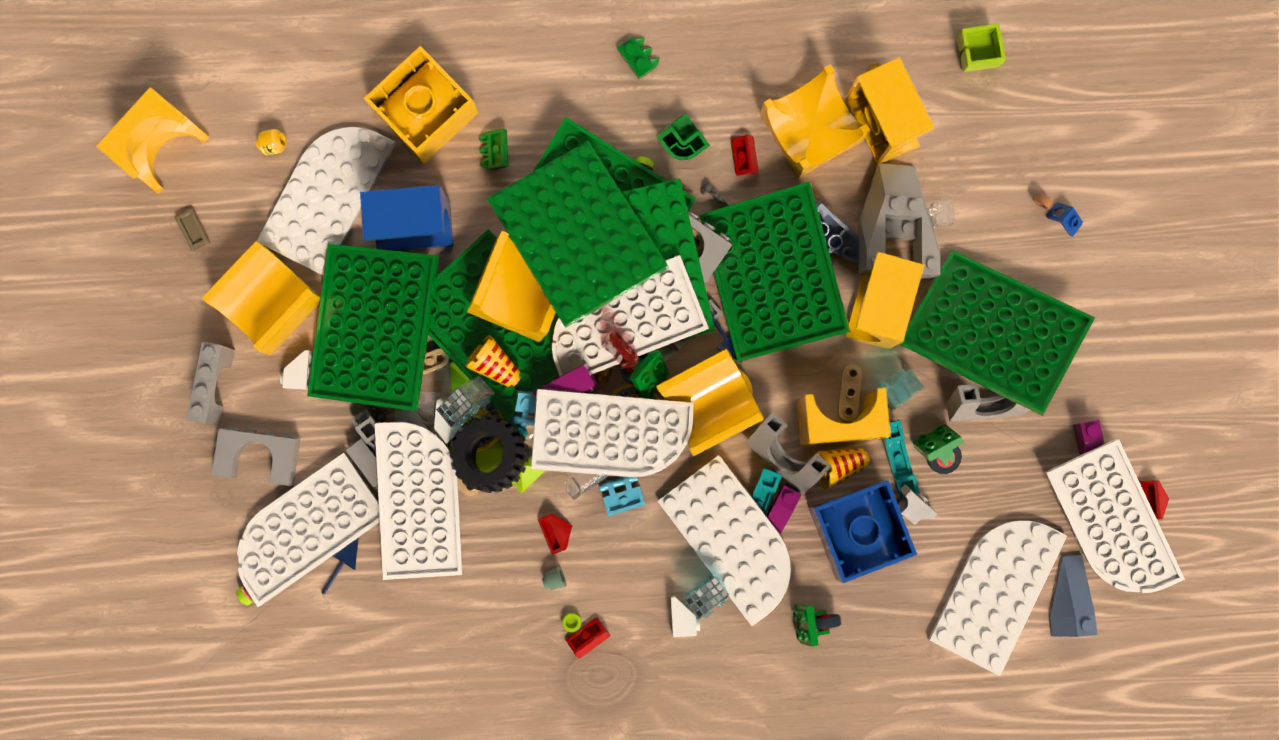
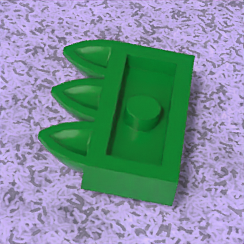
[617,37,660,80]
[479,128,509,170]

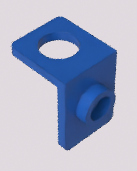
[1046,202,1083,237]

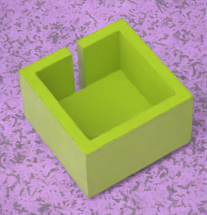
[957,23,1006,73]

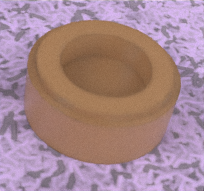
[1033,193,1054,210]

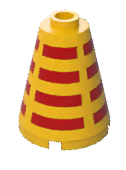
[465,335,521,387]
[813,448,870,489]

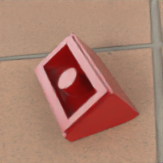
[731,135,759,176]
[565,617,610,658]

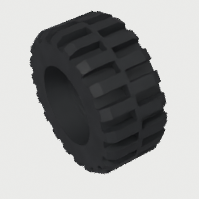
[450,415,529,493]

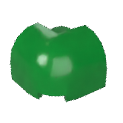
[656,113,710,160]

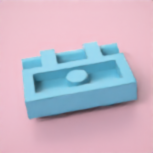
[512,391,537,427]
[599,476,645,516]

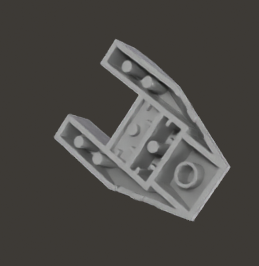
[859,163,940,280]

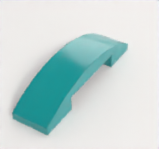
[883,420,919,499]
[752,468,782,515]

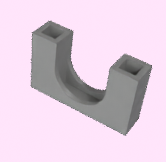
[688,211,732,283]
[186,342,235,425]
[946,384,1029,422]
[346,409,432,488]
[745,412,831,496]
[211,426,300,486]

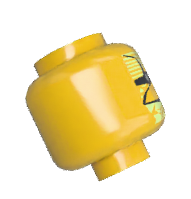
[256,129,287,155]

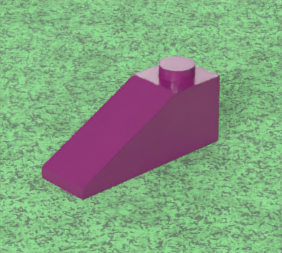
[532,363,597,396]
[1073,420,1104,455]
[767,486,802,535]

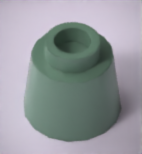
[542,566,567,590]

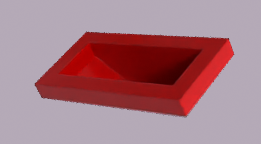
[1139,480,1169,520]
[537,513,573,555]

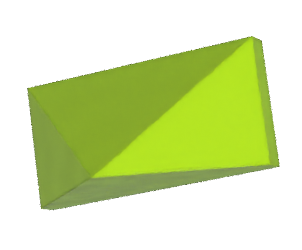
[450,362,480,394]
[512,457,546,493]

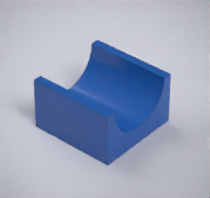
[360,185,454,251]
[808,480,917,583]

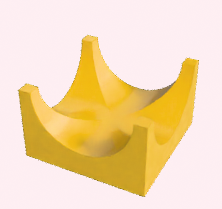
[760,64,870,179]
[97,87,210,194]

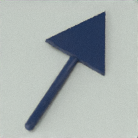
[712,315,742,363]
[322,538,359,594]

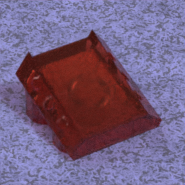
[602,330,640,369]

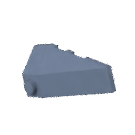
[816,199,859,264]
[1049,555,1098,637]

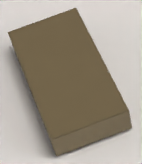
[174,208,211,251]

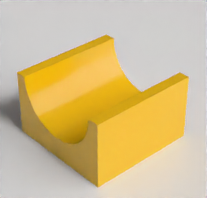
[363,46,478,164]
[845,57,935,164]
[467,231,555,342]
[202,241,321,356]
[844,252,924,350]
[657,349,765,456]
[796,388,891,446]

